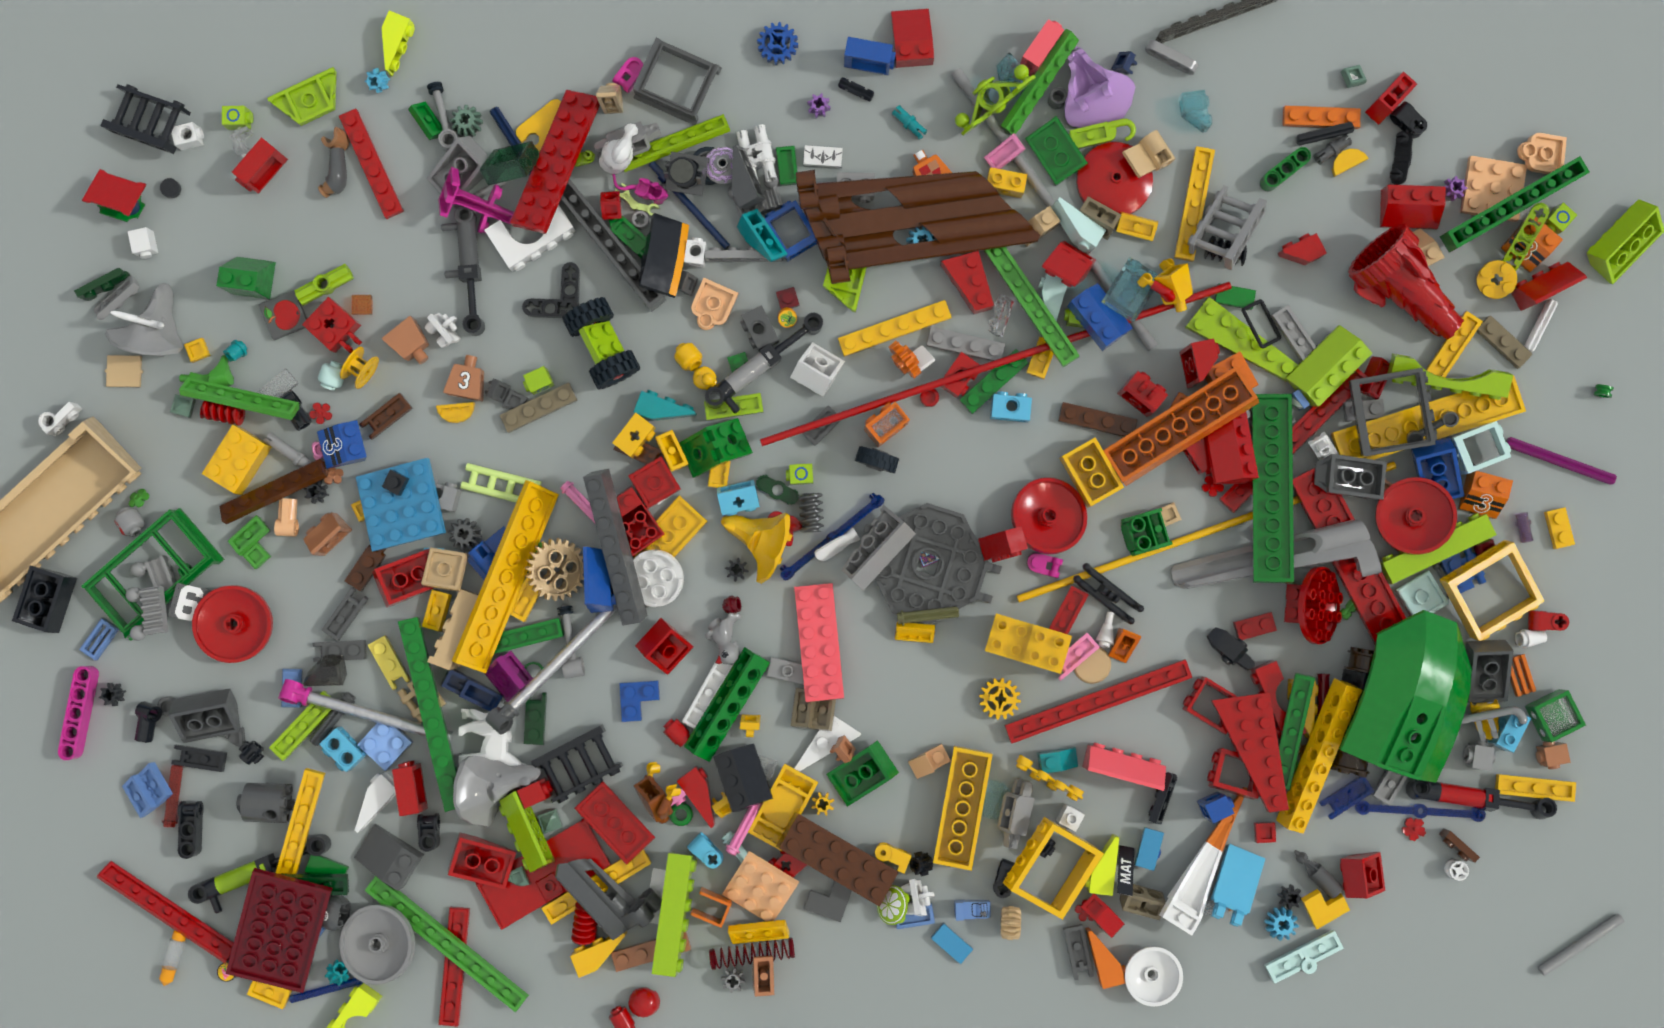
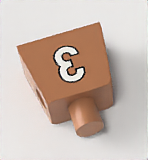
[443,355,484,402]

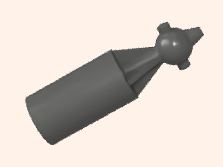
[1294,850,1343,899]

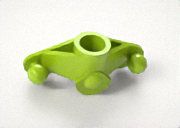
[955,64,1036,136]

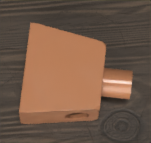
[382,316,429,364]

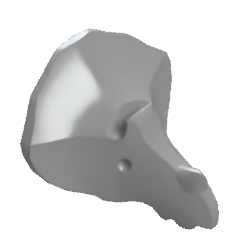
[453,756,541,827]

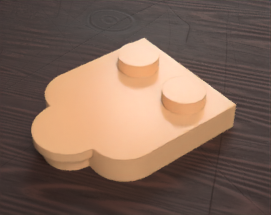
[1517,133,1567,174]
[691,278,739,330]

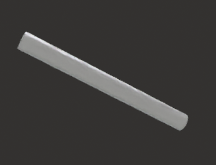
[1538,914,1624,976]

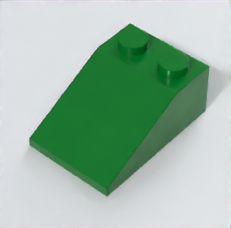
[826,740,899,807]

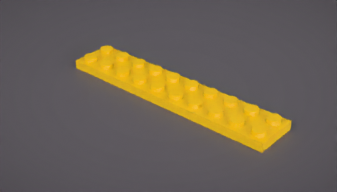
[1331,375,1526,460]
[452,480,559,673]

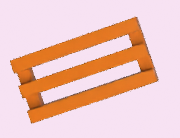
[1510,654,1536,697]

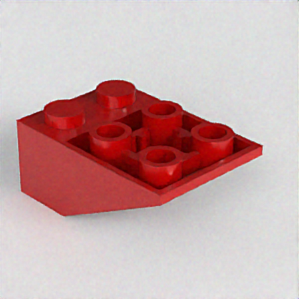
[1042,241,1096,287]
[616,485,665,556]

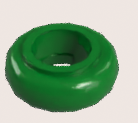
[669,802,693,826]

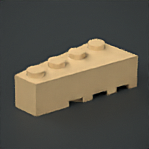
[427,589,479,670]

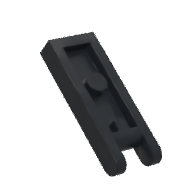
[171,744,227,772]
[1149,772,1177,824]

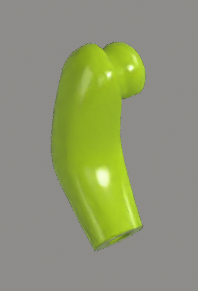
[574,150,595,167]

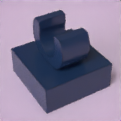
[1111,51,1137,74]

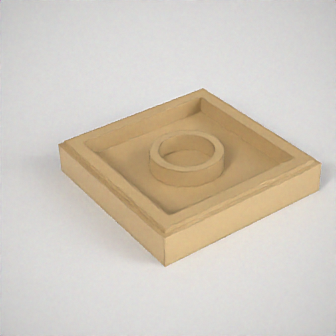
[421,547,469,592]

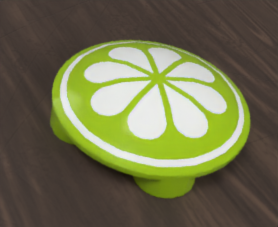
[877,885,910,925]

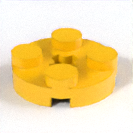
[1476,260,1517,299]

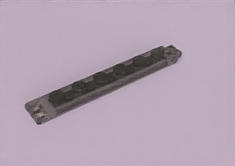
[1155,0,1278,43]

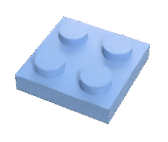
[357,723,413,771]

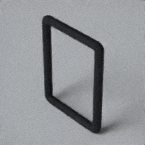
[1242,299,1281,349]

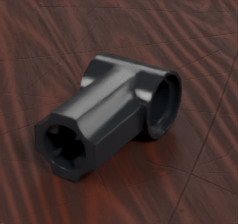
[281,390,312,431]
[134,701,162,743]

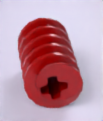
[200,401,245,426]
[571,902,598,945]

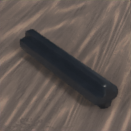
[1296,122,1354,146]

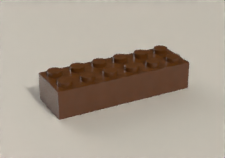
[776,812,898,907]

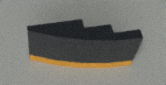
[639,213,689,298]

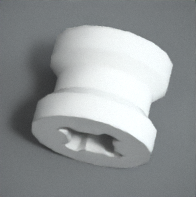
[1444,859,1469,881]

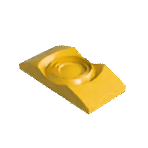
[748,764,818,851]

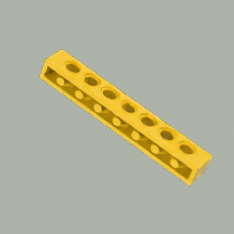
[1276,678,1363,834]

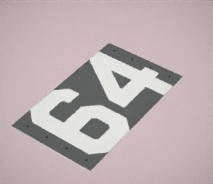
[168,583,212,621]

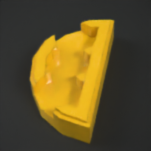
[1332,148,1369,177]
[436,402,475,423]

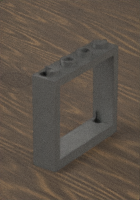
[1348,368,1437,457]

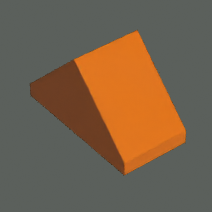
[1108,628,1141,663]

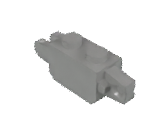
[594,121,661,159]
[997,778,1034,849]

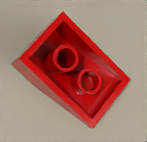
[891,9,934,68]
[372,548,434,608]
[448,832,517,890]

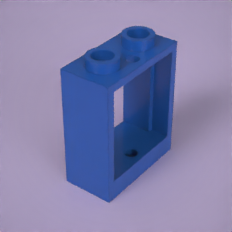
[844,37,896,75]
[765,200,817,262]

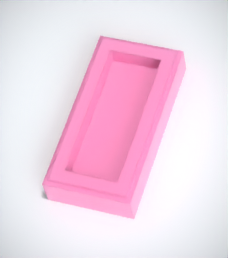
[984,134,1026,169]

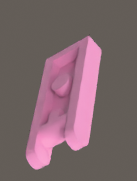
[1058,633,1100,681]

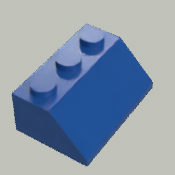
[1067,283,1133,352]
[583,547,617,613]

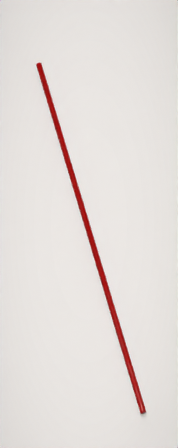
[760,282,1232,446]

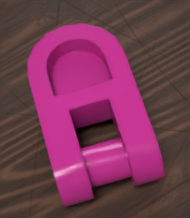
[612,57,643,93]
[1027,553,1063,578]

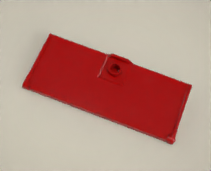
[476,818,611,930]

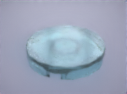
[982,780,1010,819]

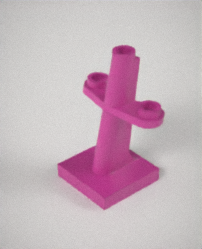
[438,167,514,234]

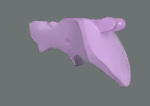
[1064,46,1136,128]

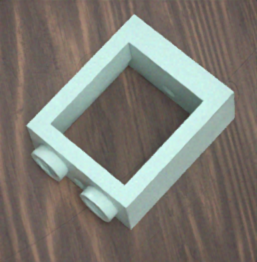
[1451,421,1511,475]

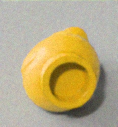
[693,366,717,390]

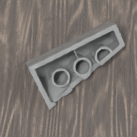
[842,505,916,591]

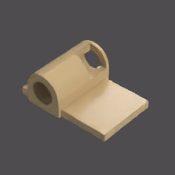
[1122,130,1176,178]

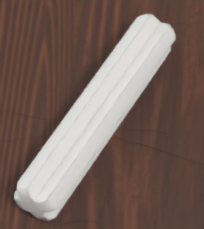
[1524,299,1558,352]

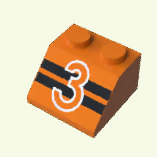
[1501,217,1563,273]
[1458,471,1513,519]

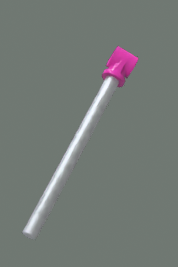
[278,679,453,740]

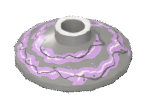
[706,147,733,184]

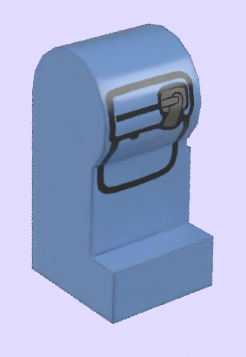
[954,900,991,921]

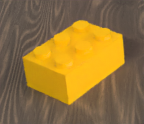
[202,424,272,495]
[1059,437,1124,508]

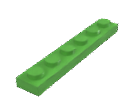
[1001,29,1079,135]
[179,377,299,420]

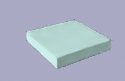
[1395,570,1449,616]

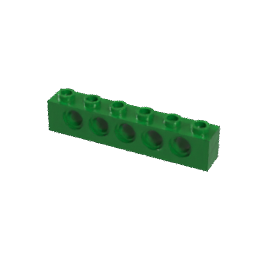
[684,647,770,762]

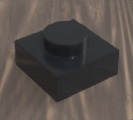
[382,469,410,496]

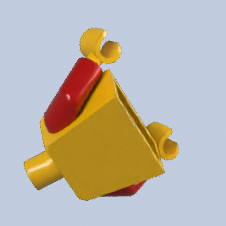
[1137,258,1193,312]

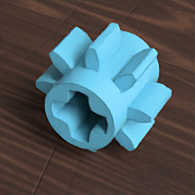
[365,68,390,93]

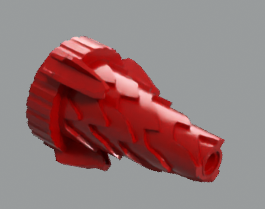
[1348,224,1464,339]

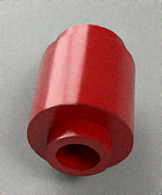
[663,718,690,747]
[609,1005,636,1028]

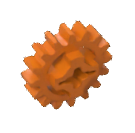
[889,341,922,379]

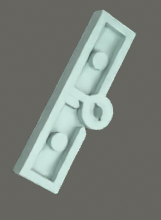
[1264,930,1344,984]

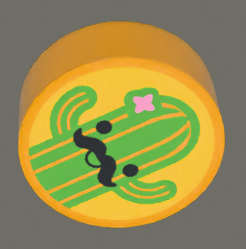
[777,307,797,328]

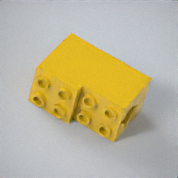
[985,613,1072,674]

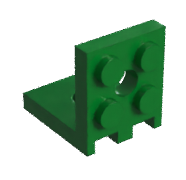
[679,418,753,478]

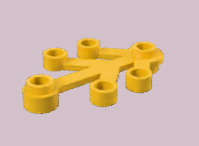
[1016,755,1084,802]

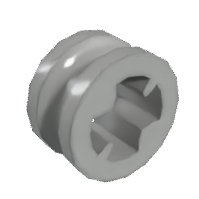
[632,211,650,229]

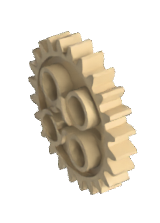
[525,538,584,601]

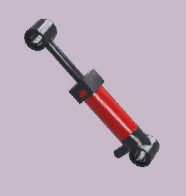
[1406,779,1557,820]

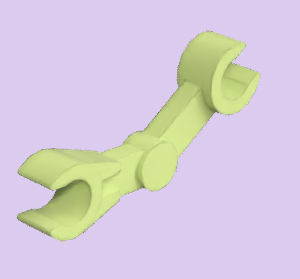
[615,183,660,216]

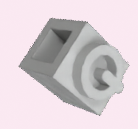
[1463,741,1496,771]

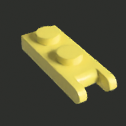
[368,635,410,690]

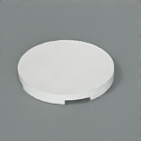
[633,549,684,607]

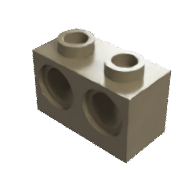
[1079,196,1121,240]
[1119,884,1166,920]

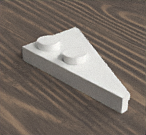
[794,716,861,771]

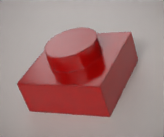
[1254,822,1276,843]

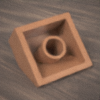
[303,512,352,556]

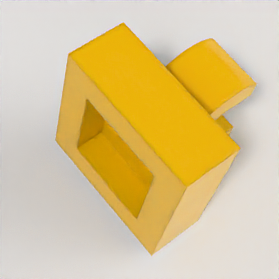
[740,714,761,737]
[712,792,732,818]

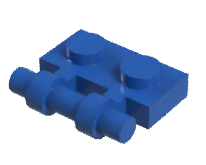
[1439,548,1486,594]

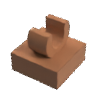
[830,735,856,763]

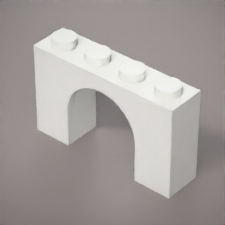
[485,205,576,272]

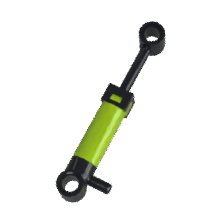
[188,834,331,914]

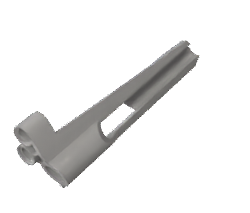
[1171,520,1382,589]

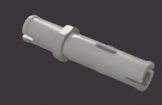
[264,432,312,468]

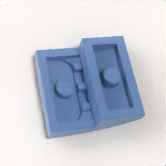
[122,762,173,818]

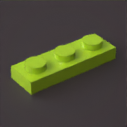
[704,393,764,421]

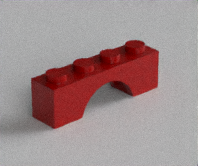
[1250,660,1307,739]

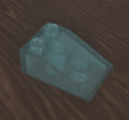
[1101,257,1158,323]

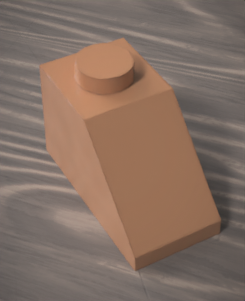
[752,955,774,997]

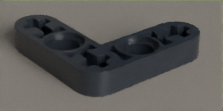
[522,262,580,318]

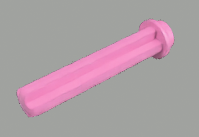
[560,481,595,523]
[725,803,763,856]

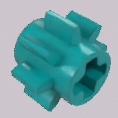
[325,960,349,986]

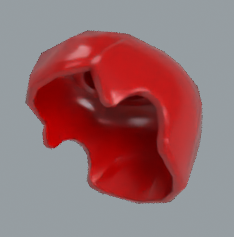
[628,987,660,1018]

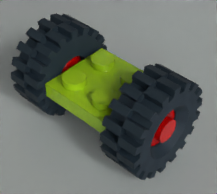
[562,297,640,390]

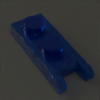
[1319,776,1375,820]

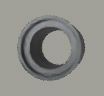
[1048,87,1067,109]

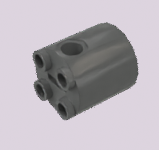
[236,783,295,823]

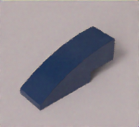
[441,669,503,711]

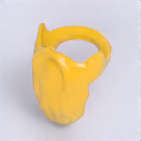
[1470,699,1500,740]

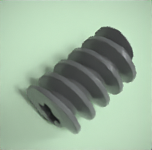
[799,493,824,533]

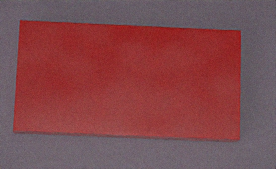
[574,781,656,865]

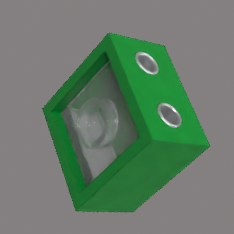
[1525,689,1586,743]

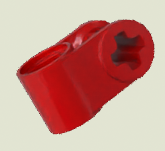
[1528,611,1570,631]

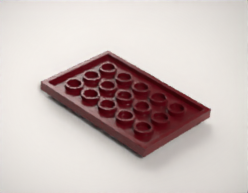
[226,868,333,993]

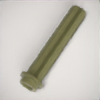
[897,607,959,626]

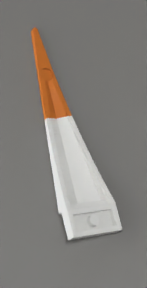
[1159,787,1247,936]

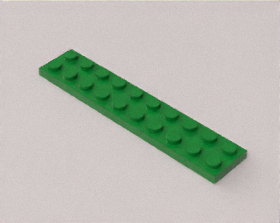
[1252,394,1294,583]

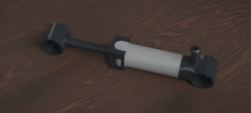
[705,312,823,414]

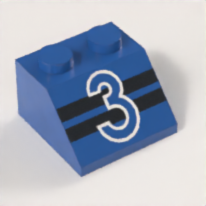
[317,420,367,469]

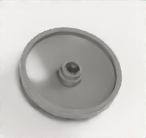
[339,904,415,985]

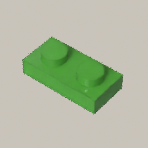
[228,515,270,556]

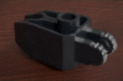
[1207,627,1255,671]

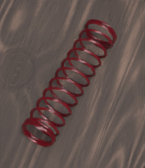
[709,937,795,970]

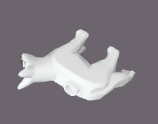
[459,708,527,766]

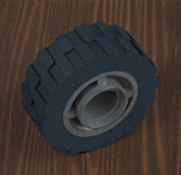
[855,446,899,473]

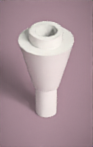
[1095,612,1114,648]

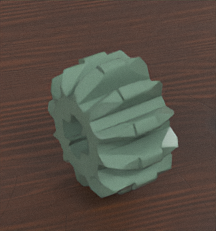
[450,104,483,137]

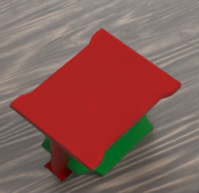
[82,169,146,222]

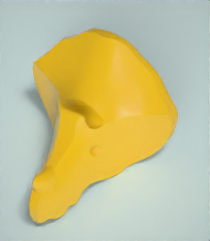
[721,513,793,584]

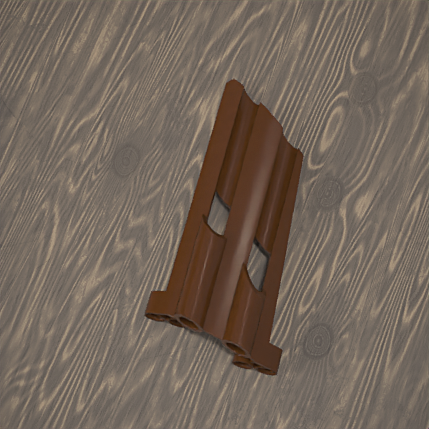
[796,170,1040,284]

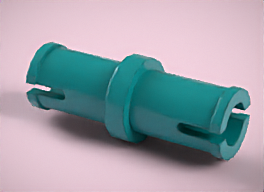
[892,105,927,140]

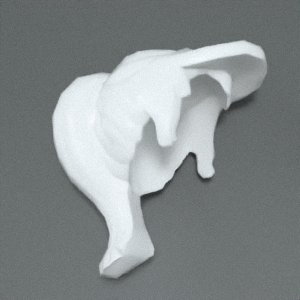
[599,123,638,174]

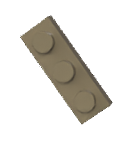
[1476,315,1533,369]

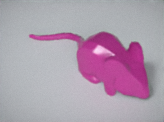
[612,174,668,205]

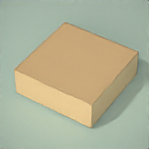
[1161,502,1182,527]

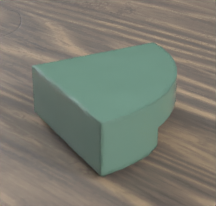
[508,866,531,886]

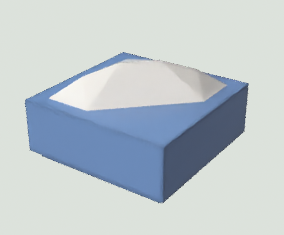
[1291,389,1310,411]

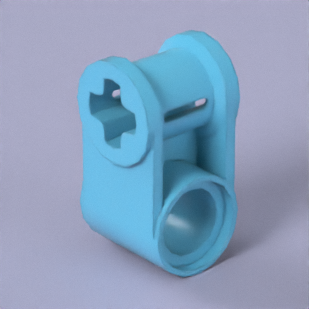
[687,832,724,869]

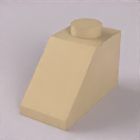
[1025,206,1061,247]
[1413,228,1445,267]

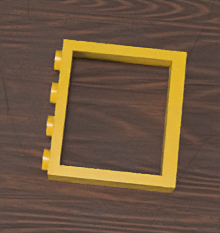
[1439,540,1544,641]
[1003,817,1104,920]

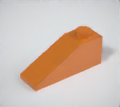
[1085,927,1126,989]

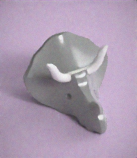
[105,283,183,357]

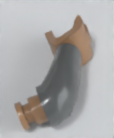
[318,127,350,198]

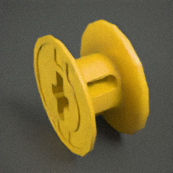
[340,346,379,389]

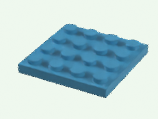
[356,458,446,552]

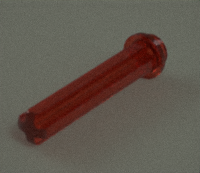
[161,765,183,827]

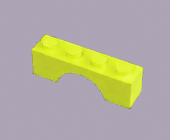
[326,983,383,1028]

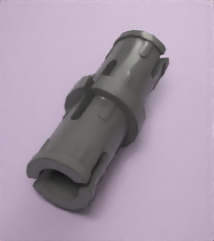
[1314,134,1352,165]

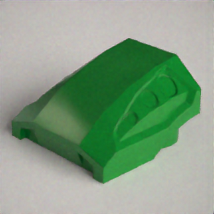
[1121,508,1173,556]

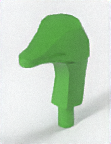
[179,355,234,386]

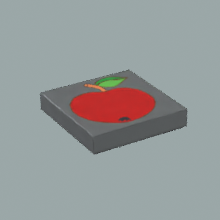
[259,290,307,340]

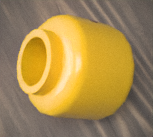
[674,343,703,371]

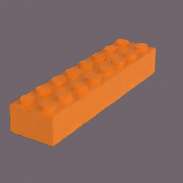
[1103,366,1259,486]

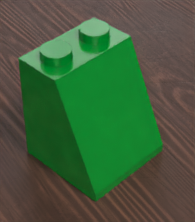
[216,257,276,300]

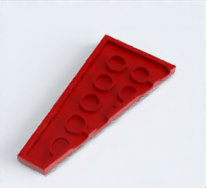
[1211,692,1289,813]

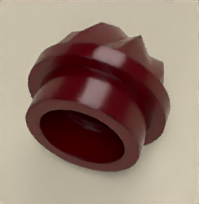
[722,595,742,614]

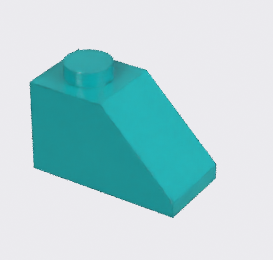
[1037,747,1078,773]

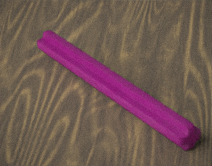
[1506,437,1617,485]

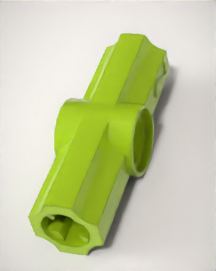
[294,264,354,306]

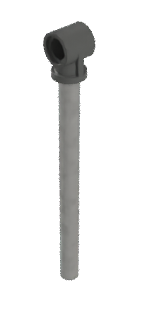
[486,605,618,735]

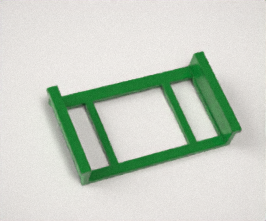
[81,508,225,641]

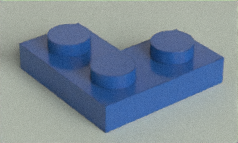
[619,680,660,722]

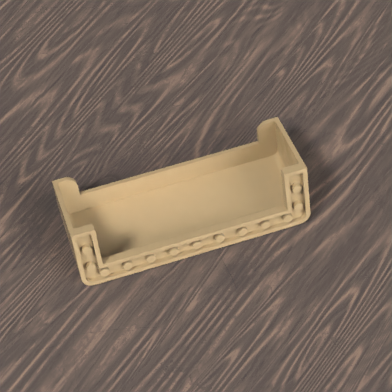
[0,416,142,603]

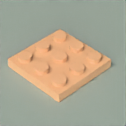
[1460,156,1527,222]
[722,851,799,922]

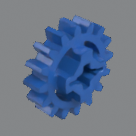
[757,22,798,65]

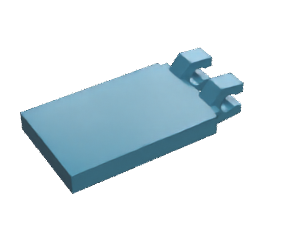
[1211,844,1266,927]

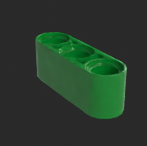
[1260,147,1311,192]

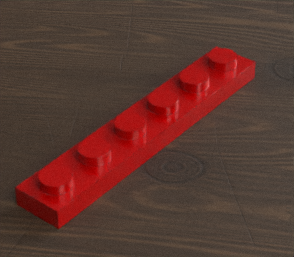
[339,108,404,219]

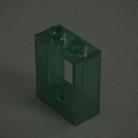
[480,141,539,186]

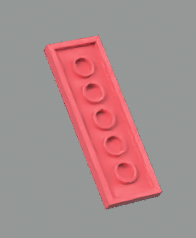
[794,583,844,702]

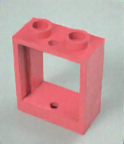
[1020,19,1064,77]

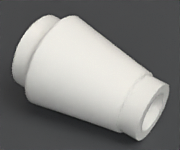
[1515,629,1547,648]

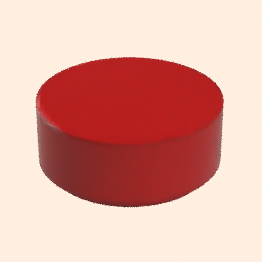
[920,389,939,407]

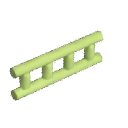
[460,463,542,503]

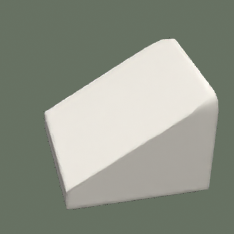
[913,345,935,371]

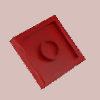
[628,456,681,509]

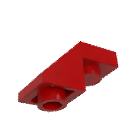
[1081,894,1125,938]

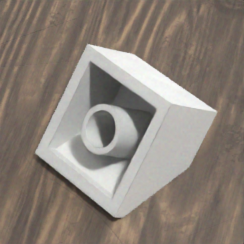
[790,342,845,397]

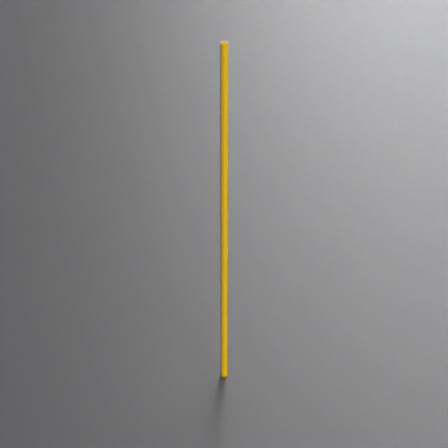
[1016,461,1396,603]

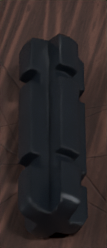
[838,77,874,102]

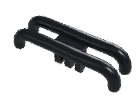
[1073,563,1144,625]

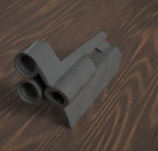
[555,859,662,940]

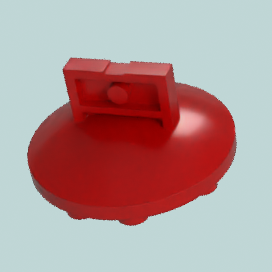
[1284,567,1343,644]

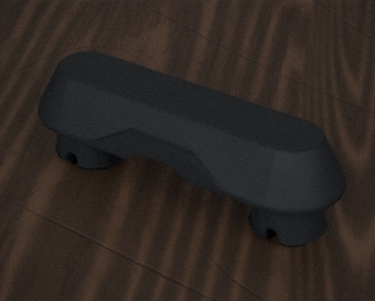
[1390,131,1413,185]

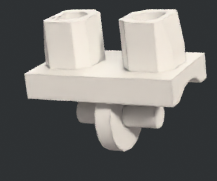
[425,313,461,348]
[1308,432,1339,461]
[901,879,935,917]

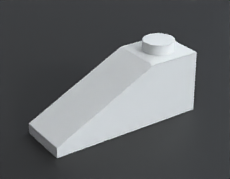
[355,772,396,833]

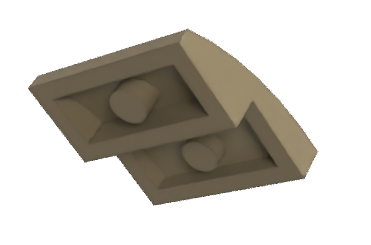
[791,688,836,731]

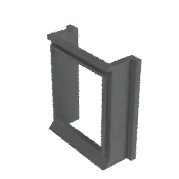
[633,37,722,125]

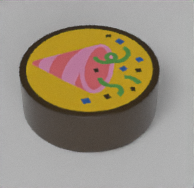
[217,961,236,982]

